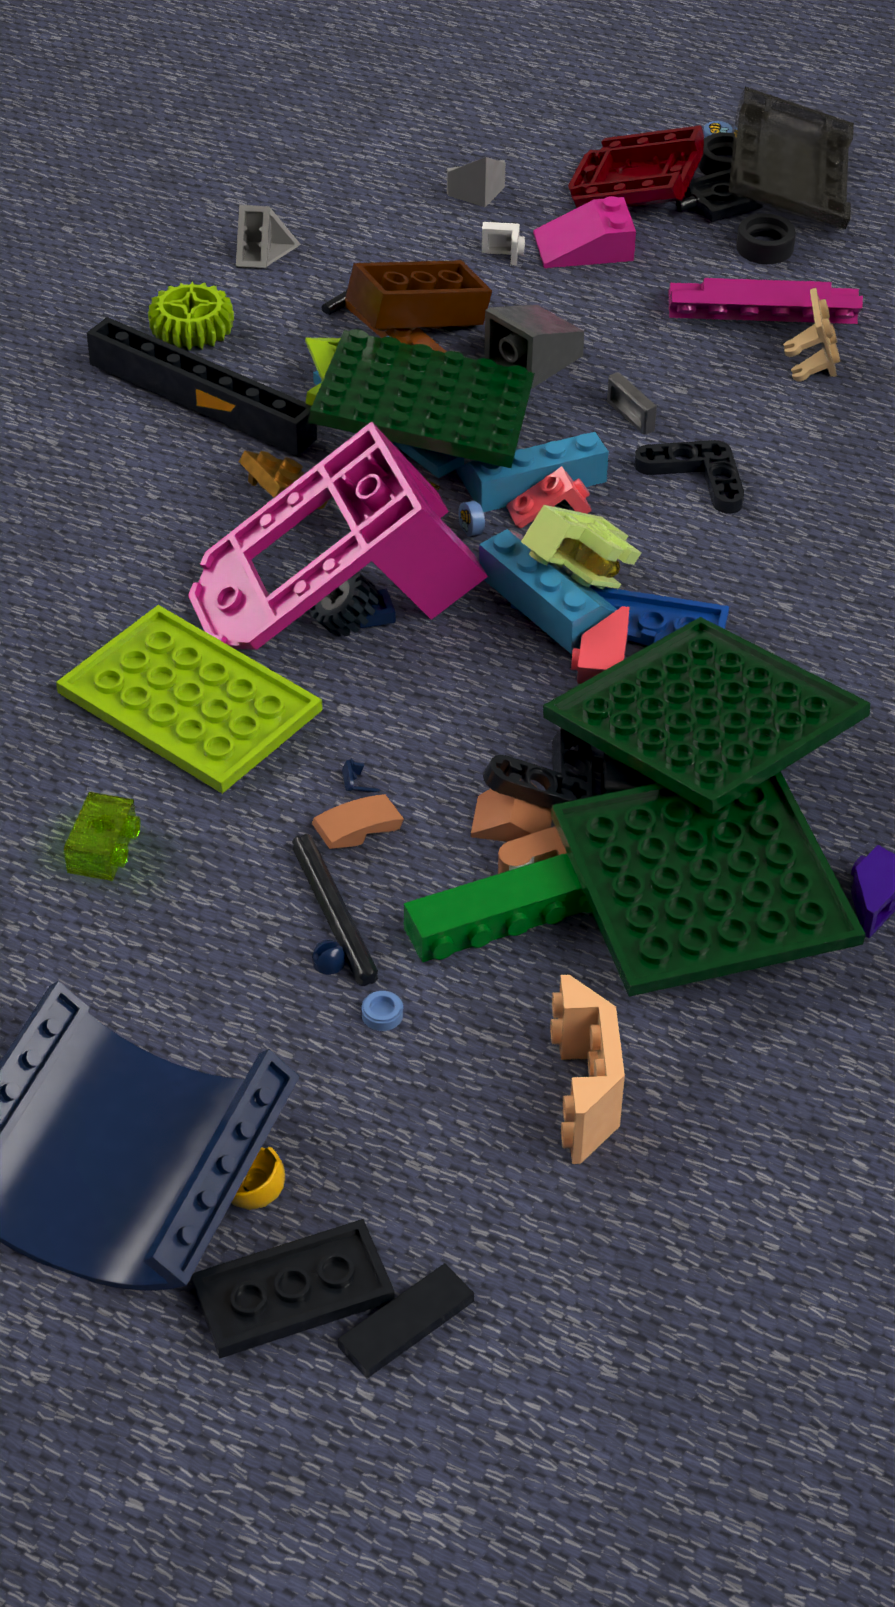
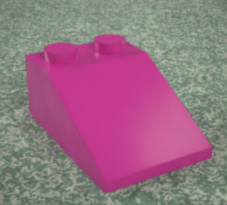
[533,196,636,268]

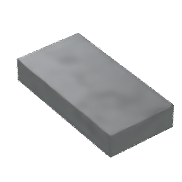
[607,372,657,435]

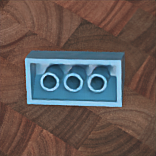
[456,432,609,512]
[479,529,617,654]

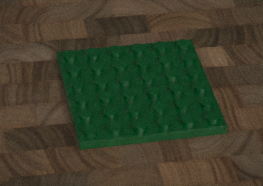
[308,329,535,468]
[543,617,870,814]
[551,771,865,997]

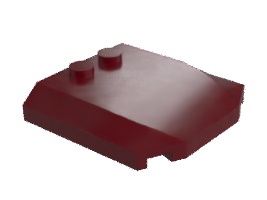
[568,125,704,208]

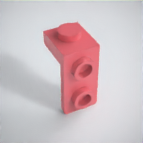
[506,466,592,528]

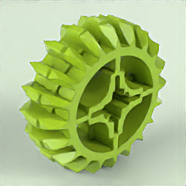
[148,282,234,351]

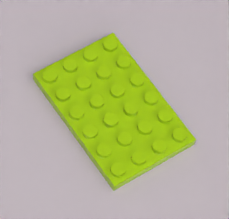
[56,605,323,794]

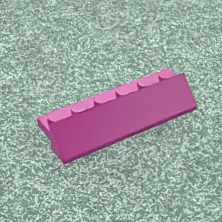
[668,278,863,324]

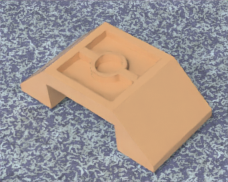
[550,975,625,1164]

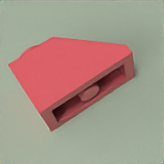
[571,606,630,684]

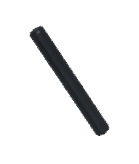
[292,834,378,986]

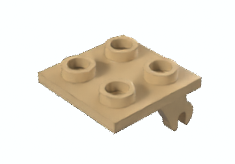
[783,288,840,382]

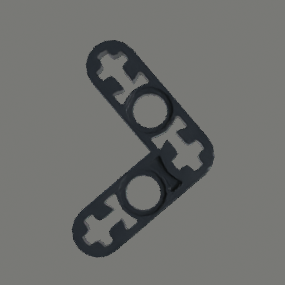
[634,440,744,514]
[483,727,593,809]

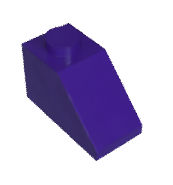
[851,845,895,938]

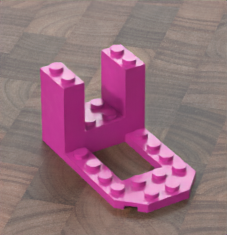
[188,422,488,650]

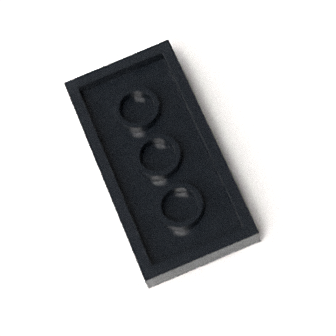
[191,1219,395,1359]

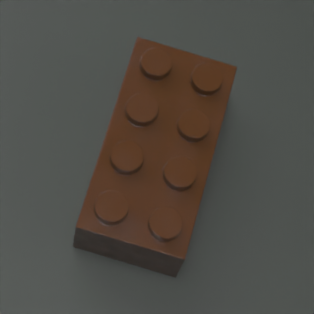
[346,260,492,331]

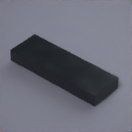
[338,1263,474,1379]

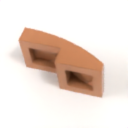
[312,794,404,849]

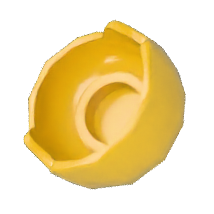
[231,1147,285,1210]

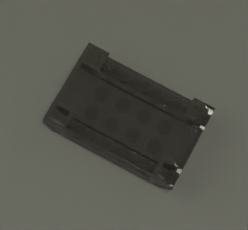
[728,86,854,231]

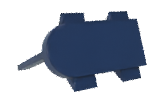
[342,758,380,792]

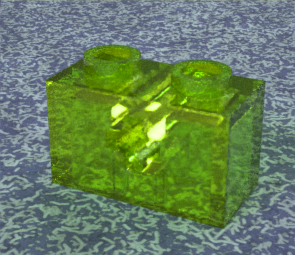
[64,792,141,881]

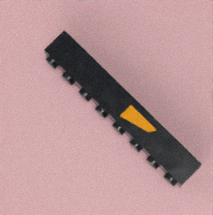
[87,317,317,456]

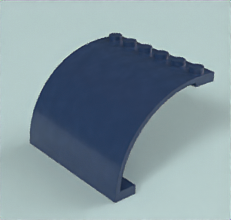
[0,981,300,1291]

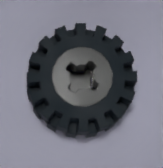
[310,572,378,637]

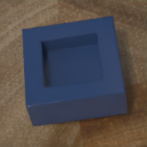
[359,588,396,628]

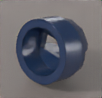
[312,940,345,975]

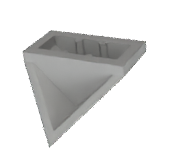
[447,157,506,207]
[236,205,301,269]

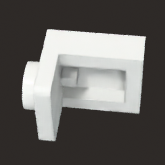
[482,222,525,266]

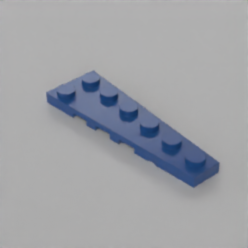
[511,585,729,646]

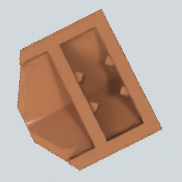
[471,779,552,842]

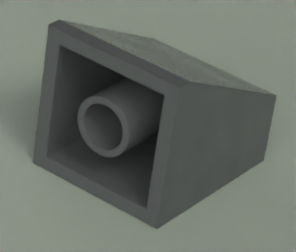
[484,305,584,389]

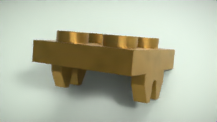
[238,450,328,509]

